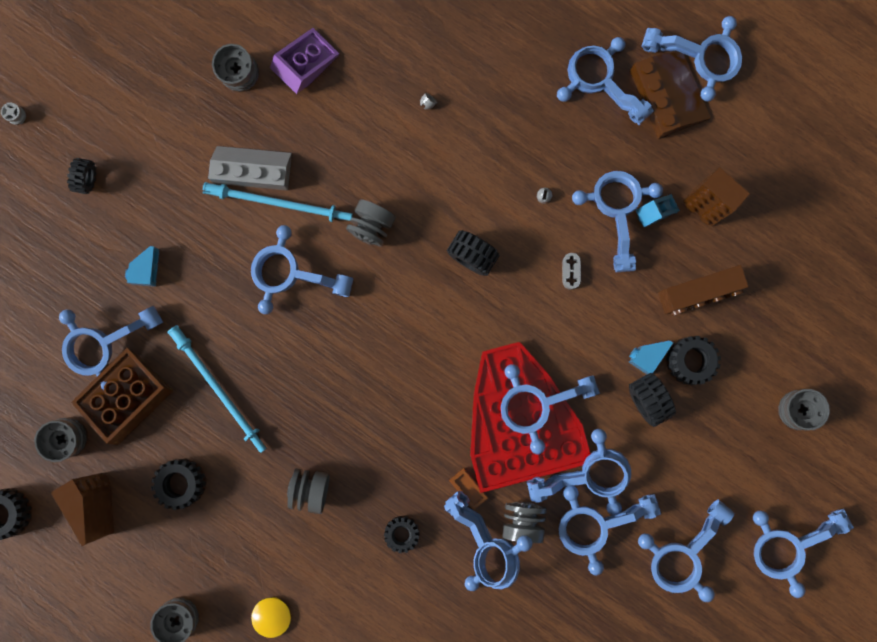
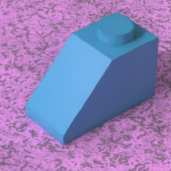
[636,194,680,227]
[125,246,159,287]
[629,341,673,375]

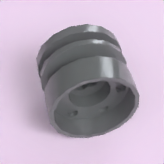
[212,44,259,92]
[346,199,396,247]
[778,389,830,430]
[34,417,87,462]
[287,468,329,514]
[503,501,547,543]
[150,598,199,642]

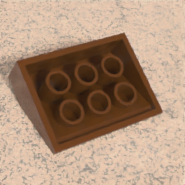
[630,51,711,139]
[71,348,173,446]
[51,473,114,546]

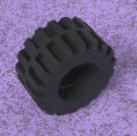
[447,230,500,276]
[667,336,721,385]
[629,373,676,427]
[151,459,206,510]
[0,488,31,540]

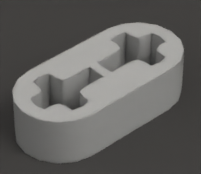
[562,253,581,290]

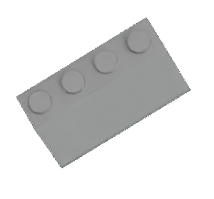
[208,146,292,191]

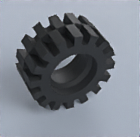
[67,158,97,194]
[384,516,419,554]

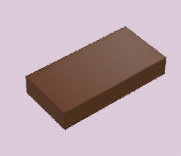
[449,468,488,510]

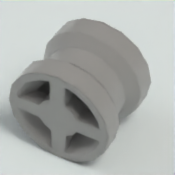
[1,102,26,125]

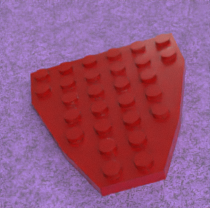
[470,342,590,493]

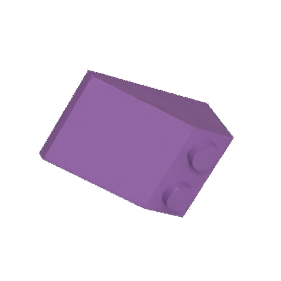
[270,28,339,94]

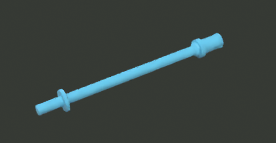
[203,182,353,222]
[168,325,267,453]

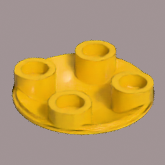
[252,597,291,638]

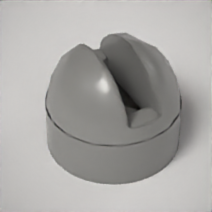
[420,93,437,110]
[537,188,552,204]

